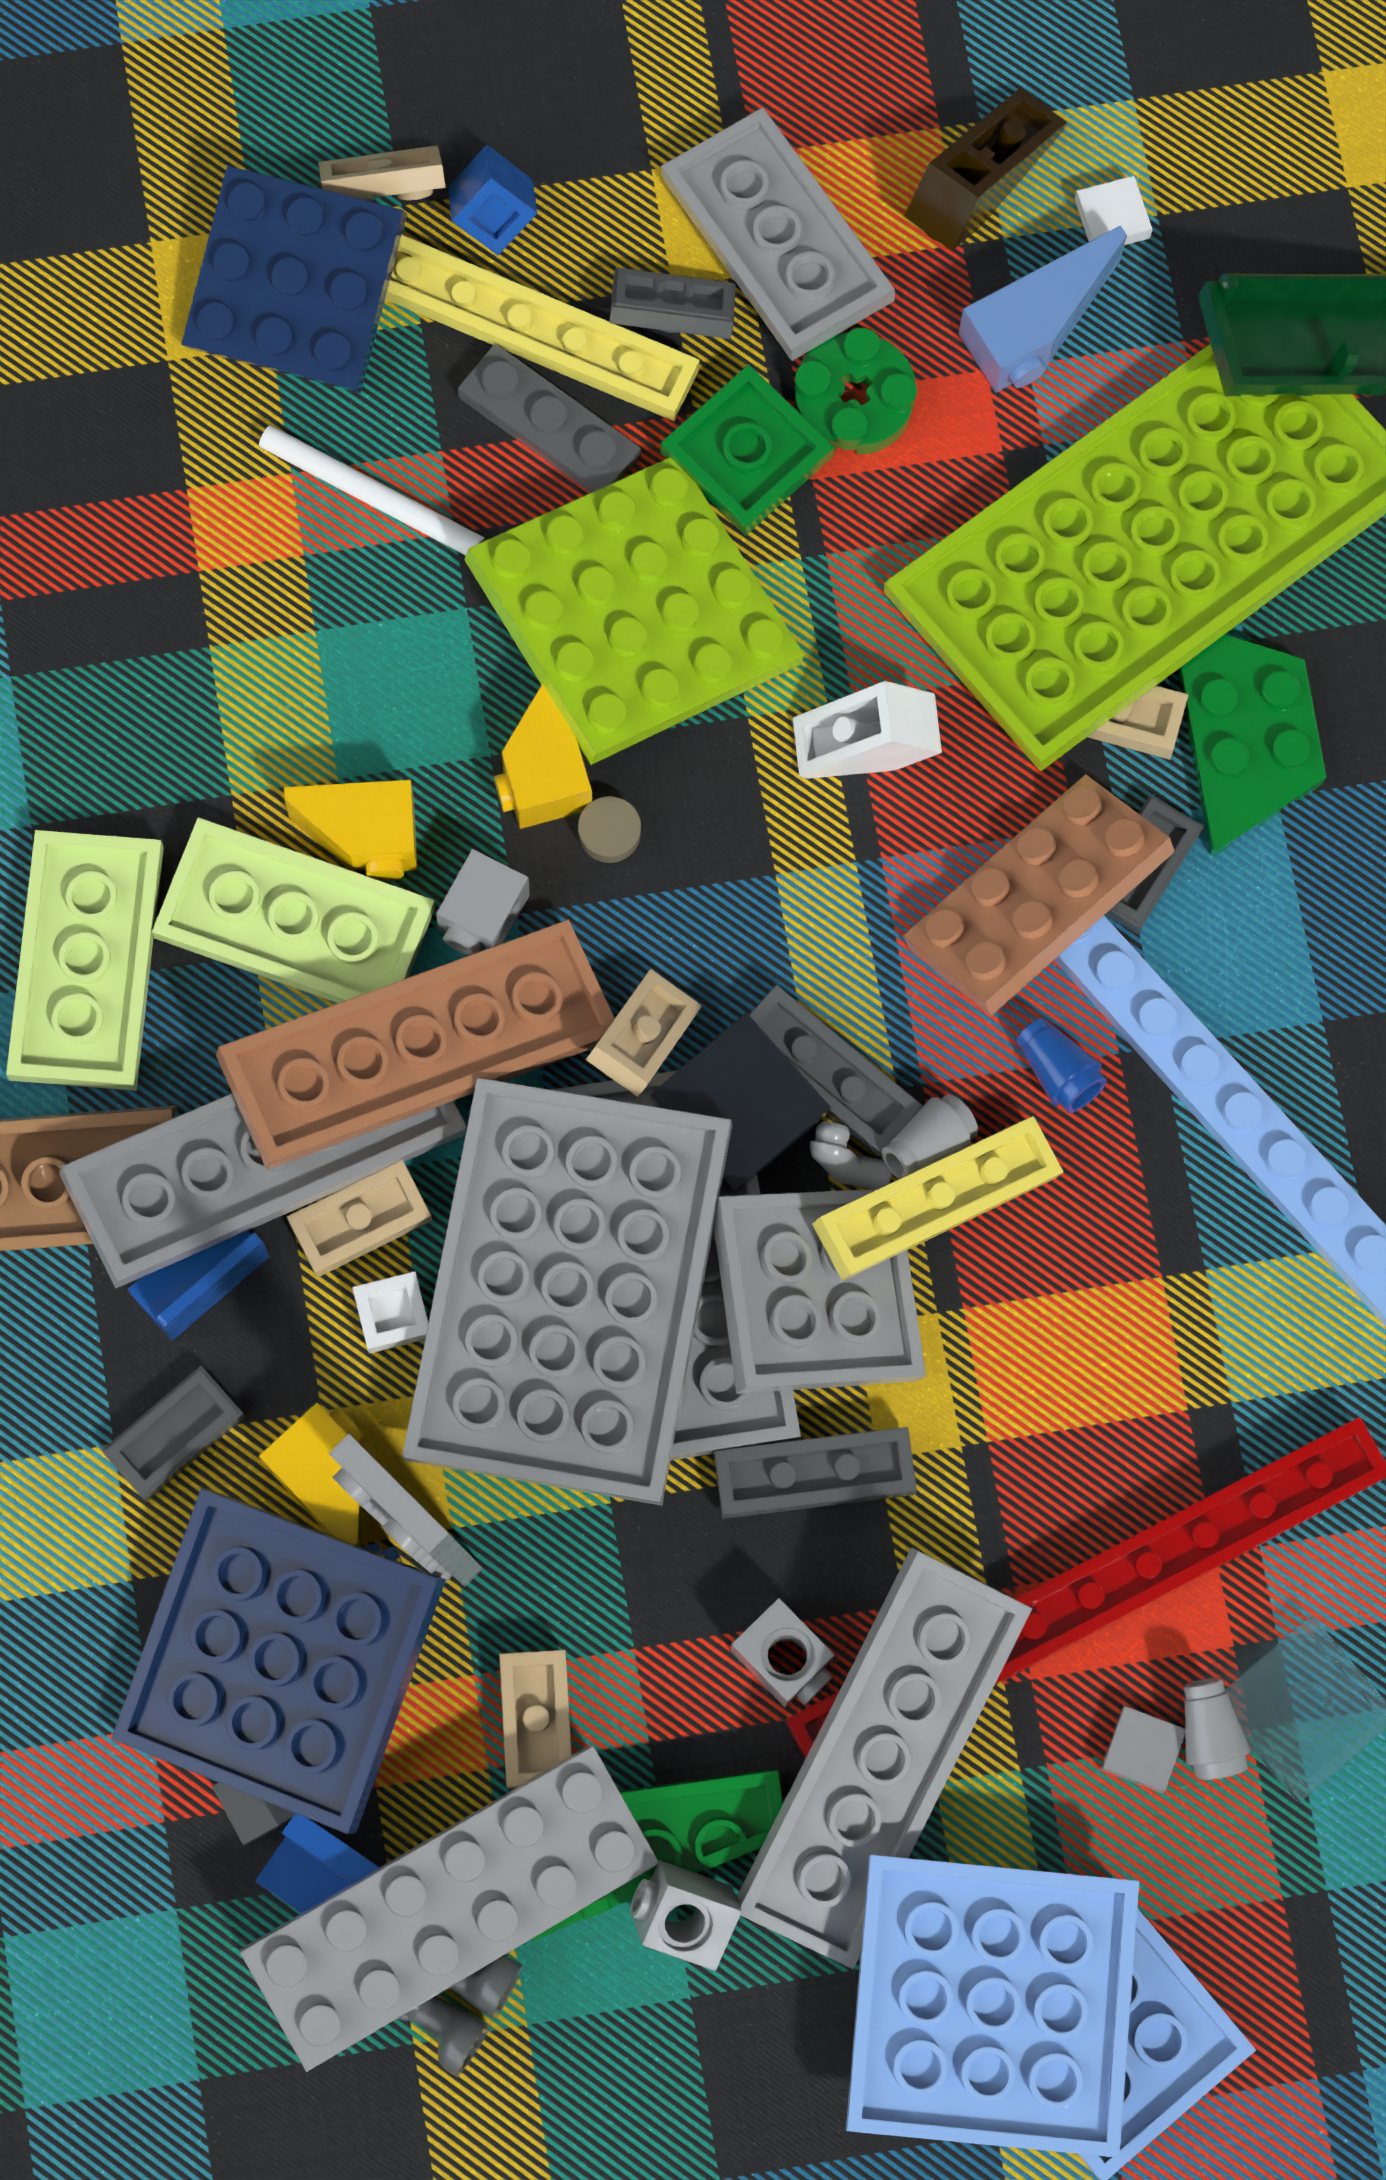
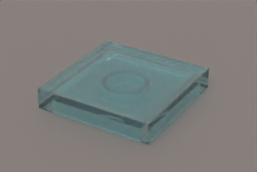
[1225,1615,1386,1803]

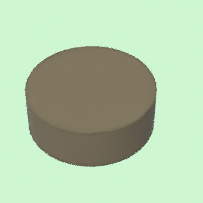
[578,796,641,863]

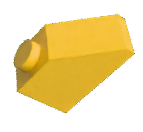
[494,684,592,829]
[284,780,417,881]
[259,1403,364,1547]

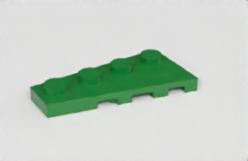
[532,1768,783,1942]

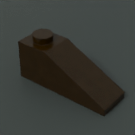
[904,88,1068,251]

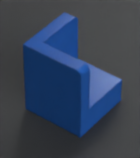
[448,144,537,255]

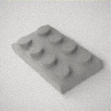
[661,107,895,361]

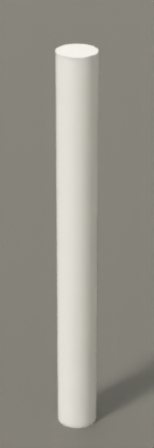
[259,425,485,556]

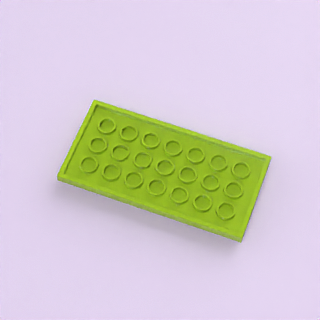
[884,344,1386,772]

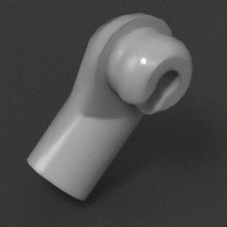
[810,1121,892,1189]

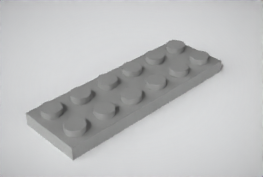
[59,1093,467,1289]
[329,1434,483,1587]
[737,1547,1032,1969]
[239,1745,659,2072]

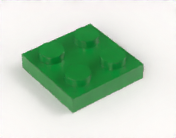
[660,364,834,536]

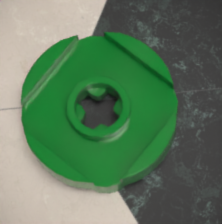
[795,328,917,454]

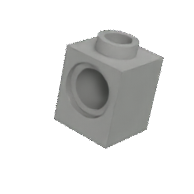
[436,849,530,956]
[730,1598,835,1708]
[630,1860,742,1971]

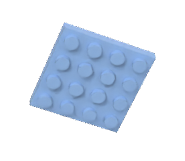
[846,1855,1139,2157]

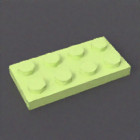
[152,818,436,1003]
[6,830,164,1091]

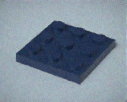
[181,166,407,393]

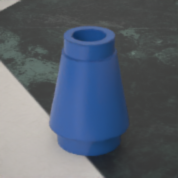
[1016,1018,1107,1113]

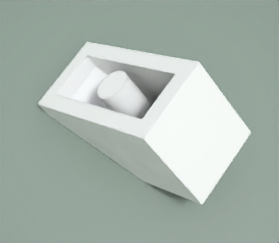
[793,681,942,779]

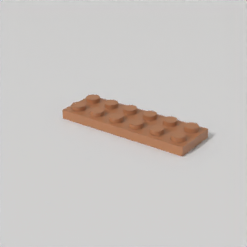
[216,920,615,1170]

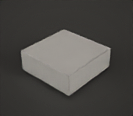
[1100,1706,1185,1793]

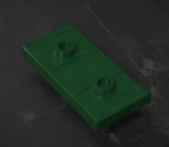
[1199,273,1386,396]

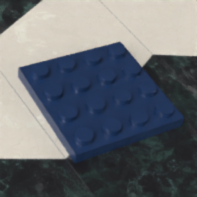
[111,1488,446,1834]

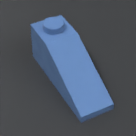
[959,225,1127,393]

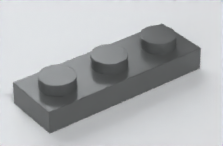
[458,343,641,493]
[750,985,923,1158]
[714,1427,917,1519]

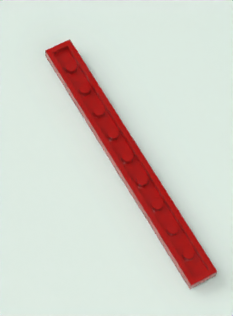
[785,1417,1386,1759]

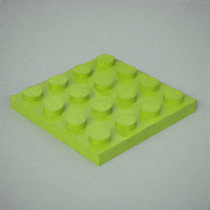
[464,458,805,765]

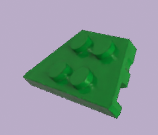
[1177,634,1326,855]

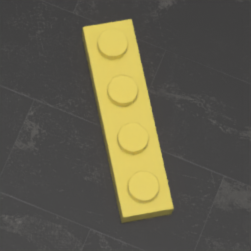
[812,1116,1063,1281]

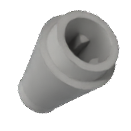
[882,1095,978,1179]
[1183,1678,1251,1780]

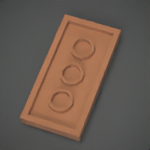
[903,774,1175,1016]

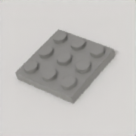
[714,1189,926,1394]

